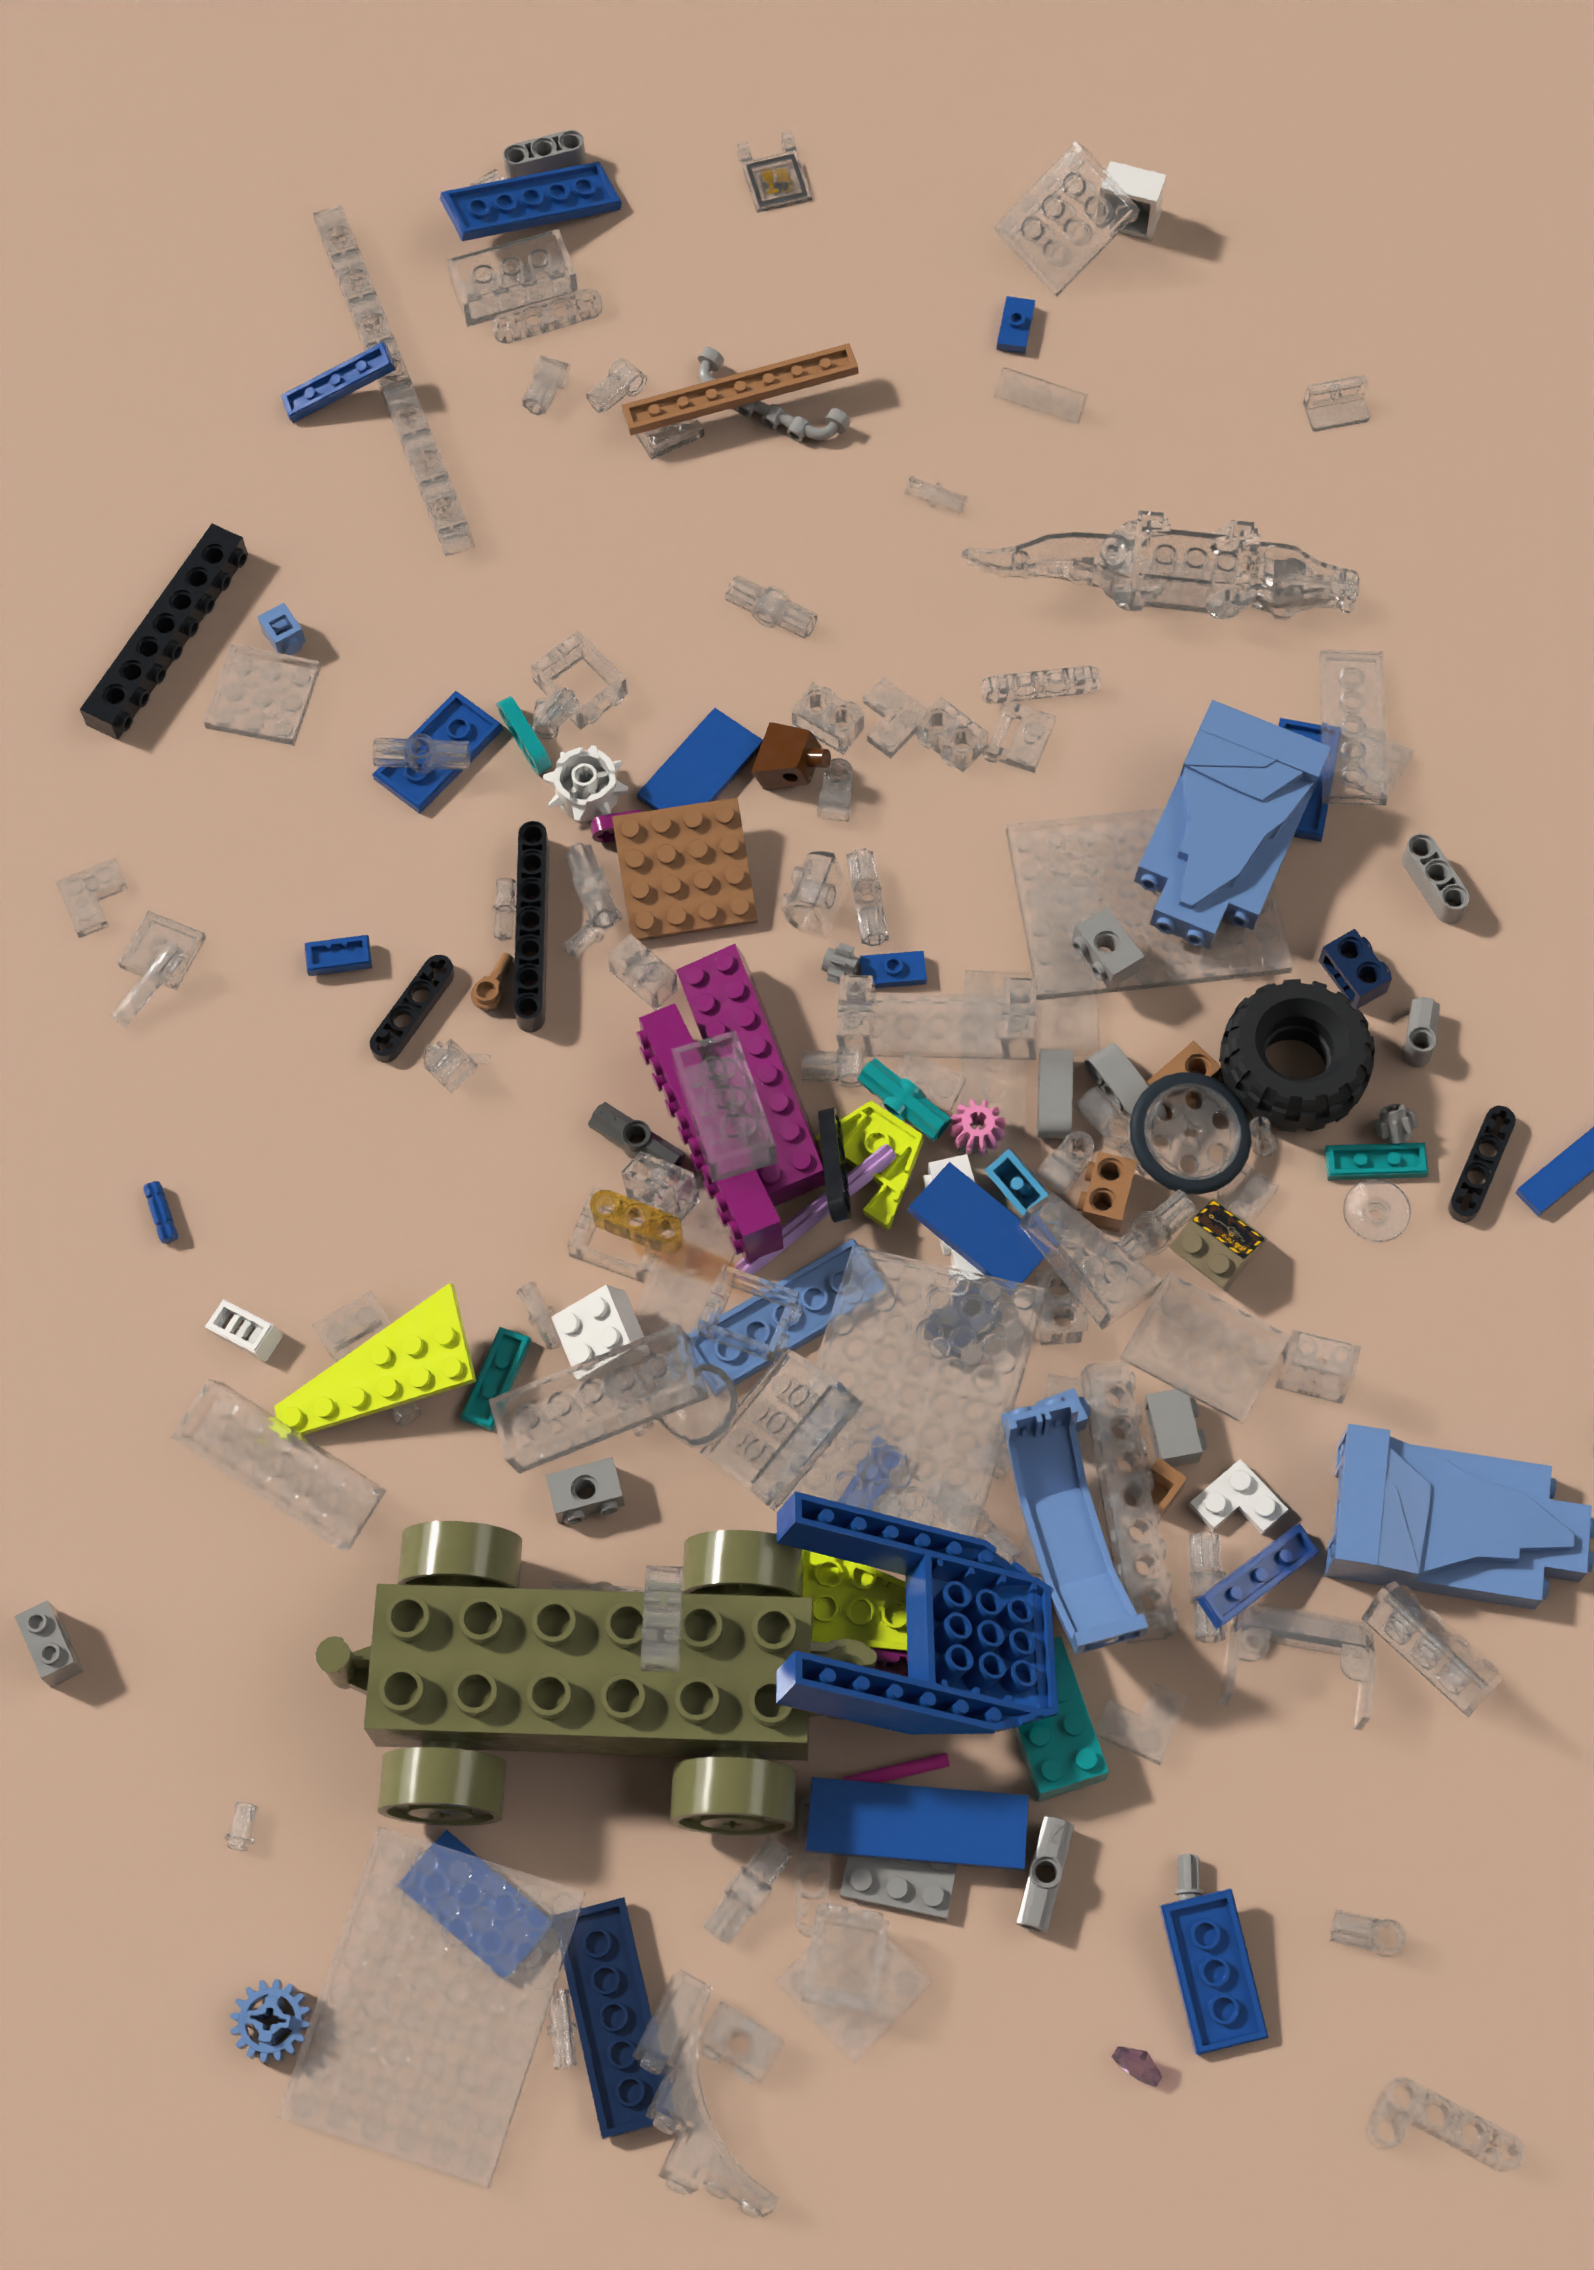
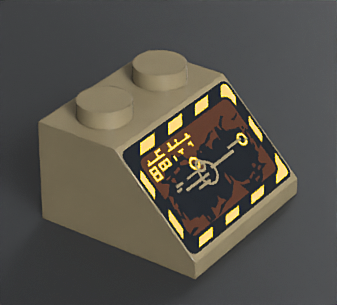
[1169,1198,1267,1292]

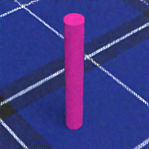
[842,1752,950,1783]

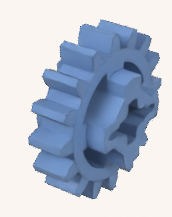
[230,1979,312,2064]

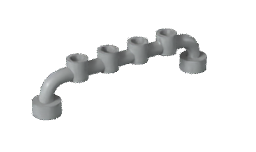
[698,347,851,442]

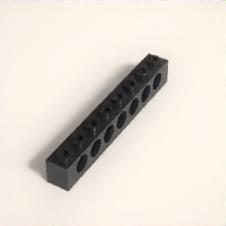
[80,523,248,740]

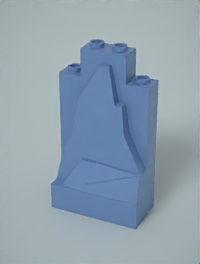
[1134,700,1331,949]
[1325,1424,1594,1609]

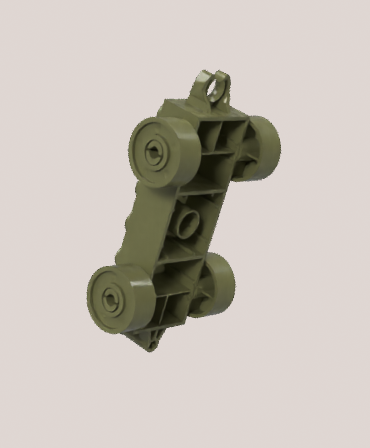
[316,1521,877,1836]

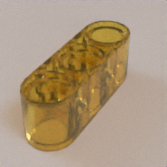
[590,1190,683,1254]

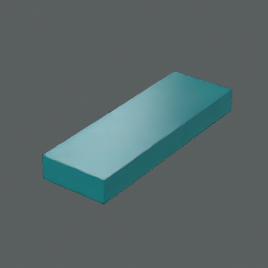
[1324,1142,1429,1180]
[460,1327,532,1432]

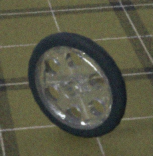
[1130,1072,1252,1194]

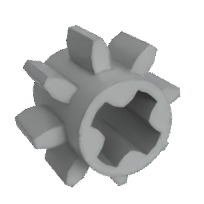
[821,943,860,985]
[1374,1104,1418,1144]

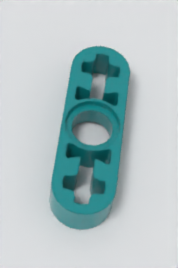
[496,696,552,775]

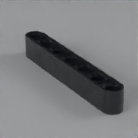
[513,821,550,1033]

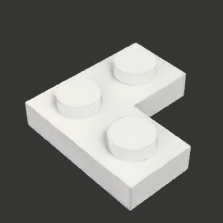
[1189,1459,1288,1535]

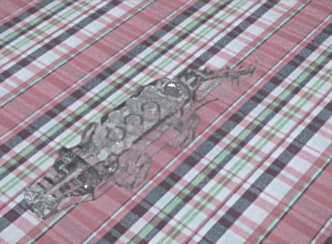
[961,510,1359,620]

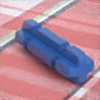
[143,1181,178,1244]

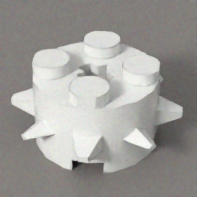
[543,745,628,823]

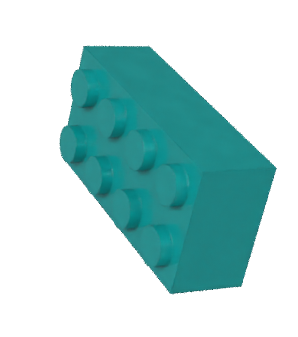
[1013,1636,1109,1802]

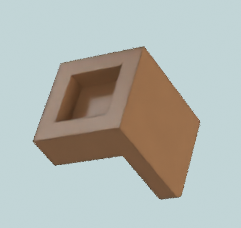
[1133,1458,1188,1519]

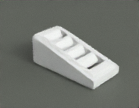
[205,1299,283,1362]

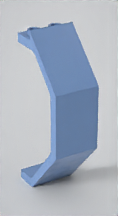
[1001,1396,1148,1654]

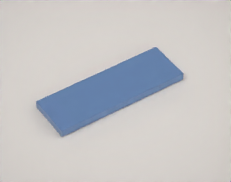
[681,1238,889,1396]

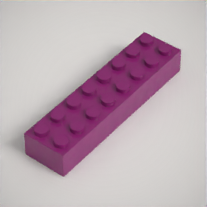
[676,943,825,1207]
[636,1003,784,1264]

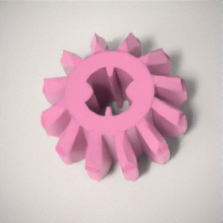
[949,1098,1005,1156]

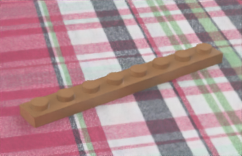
[622,343,858,436]

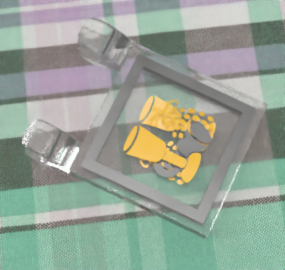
[737,131,812,213]

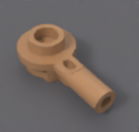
[471,953,514,1010]

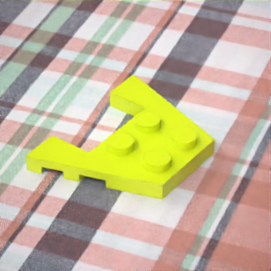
[815,1100,924,1231]

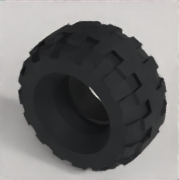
[1219,979,1375,1133]

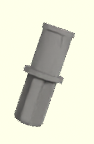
[1174,1854,1204,1900]

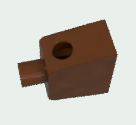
[751,722,831,790]

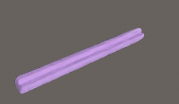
[734,1144,897,1280]

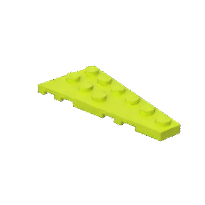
[274,1283,477,1441]
[803,1550,908,1652]

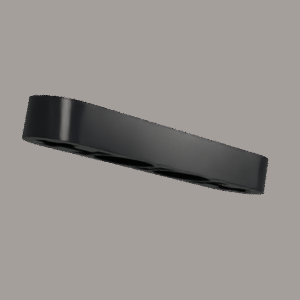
[370,955,454,1063]
[1448,1106,1516,1223]
[818,1107,852,1223]

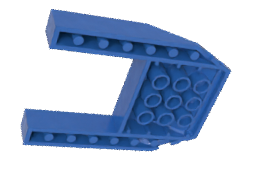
[776,1491,1059,1735]

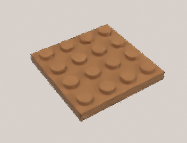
[612,797,758,942]

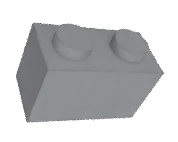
[1143,1387,1206,1467]

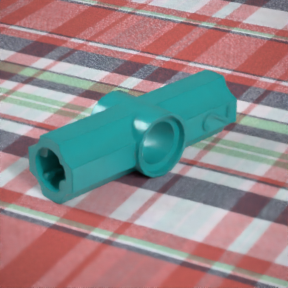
[857,1058,951,1142]

